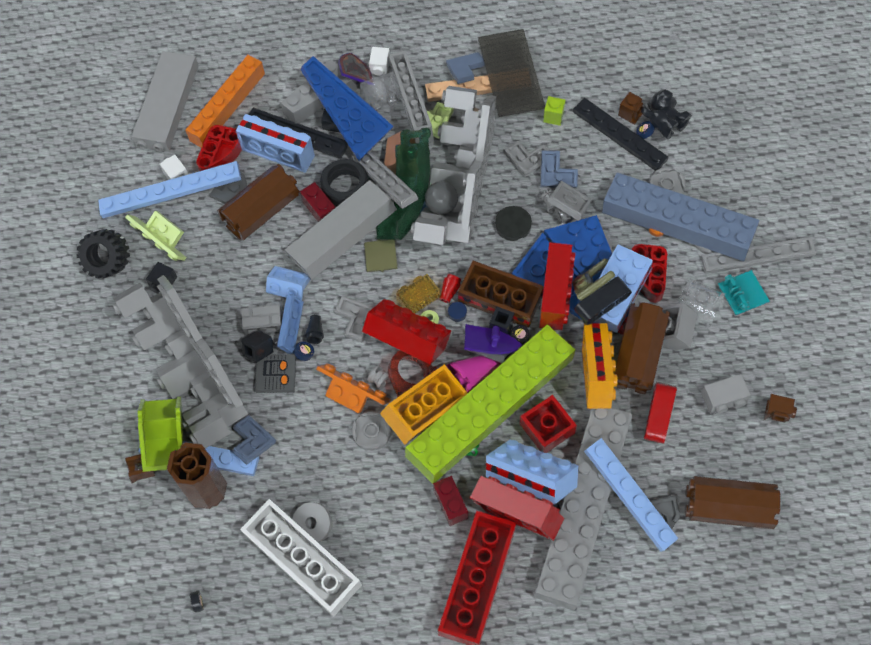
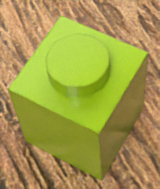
[543,96,566,126]

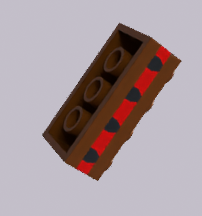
[458,260,544,328]

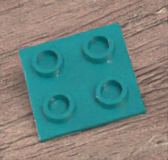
[718,270,770,315]

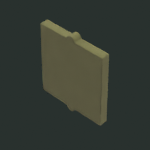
[364,239,398,272]

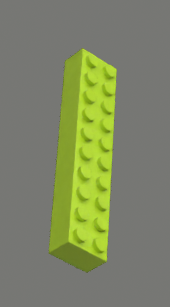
[405,325,576,484]

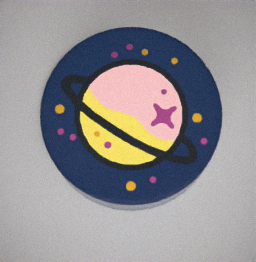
[636,121,655,139]
[294,341,314,361]

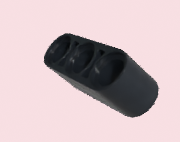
[574,276,632,325]

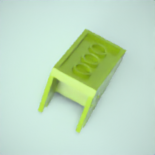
[137,396,183,472]

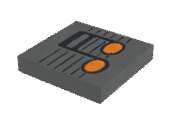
[255,354,297,393]

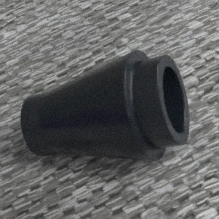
[305,315,324,344]

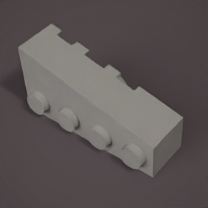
[281,59,357,123]

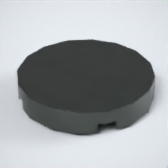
[495,206,532,241]

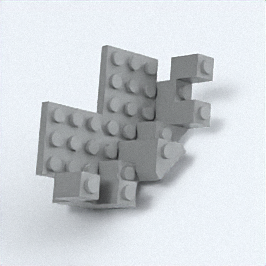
[411,86,497,245]
[113,275,248,449]

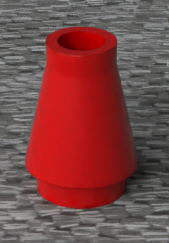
[439,274,461,303]

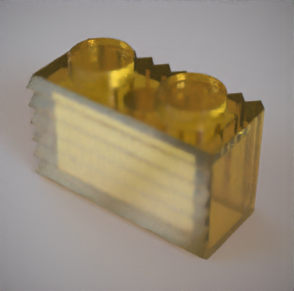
[396,274,440,313]

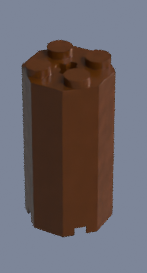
[217,164,299,241]
[614,302,670,394]
[167,442,227,509]
[685,476,780,529]

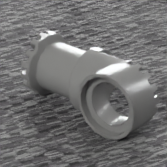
[540,189,571,224]

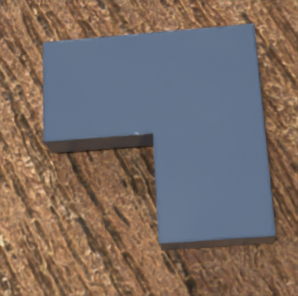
[446,52,485,84]
[541,150,578,188]
[233,415,276,465]

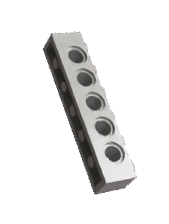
[389,50,434,145]

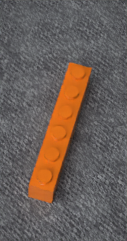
[186,55,265,148]

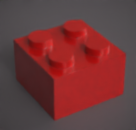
[520,395,577,453]

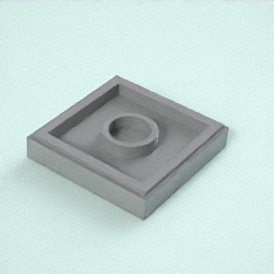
[547,181,592,221]

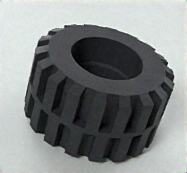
[76,229,130,278]

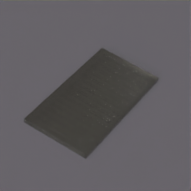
[478,29,545,117]

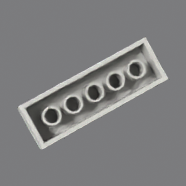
[240,499,362,617]

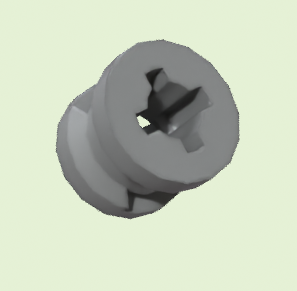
[367,365,392,390]

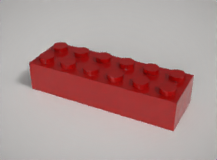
[438,511,516,645]

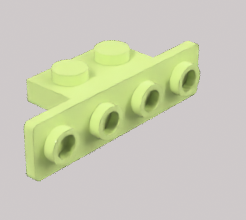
[125,211,187,261]

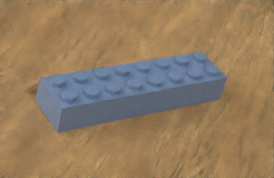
[602,172,760,261]

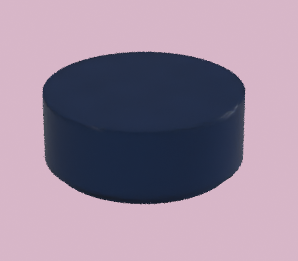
[448,302,467,322]

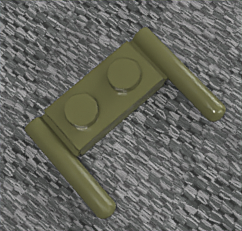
[572,259,615,301]

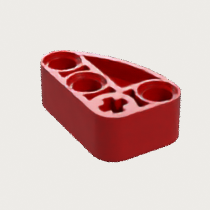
[196,125,242,171]
[632,244,668,303]
[644,382,677,444]

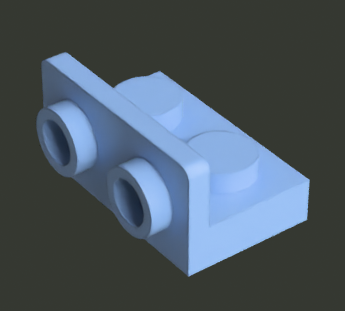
[266,266,310,300]

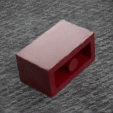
[300,182,335,222]
[433,476,468,526]

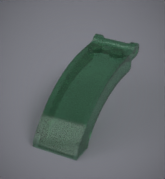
[376,127,431,240]

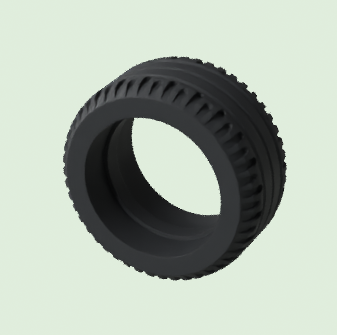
[320,159,368,207]

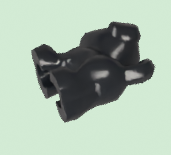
[641,89,692,140]

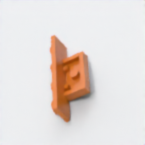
[316,363,391,413]

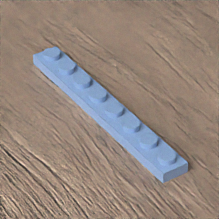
[98,161,242,218]

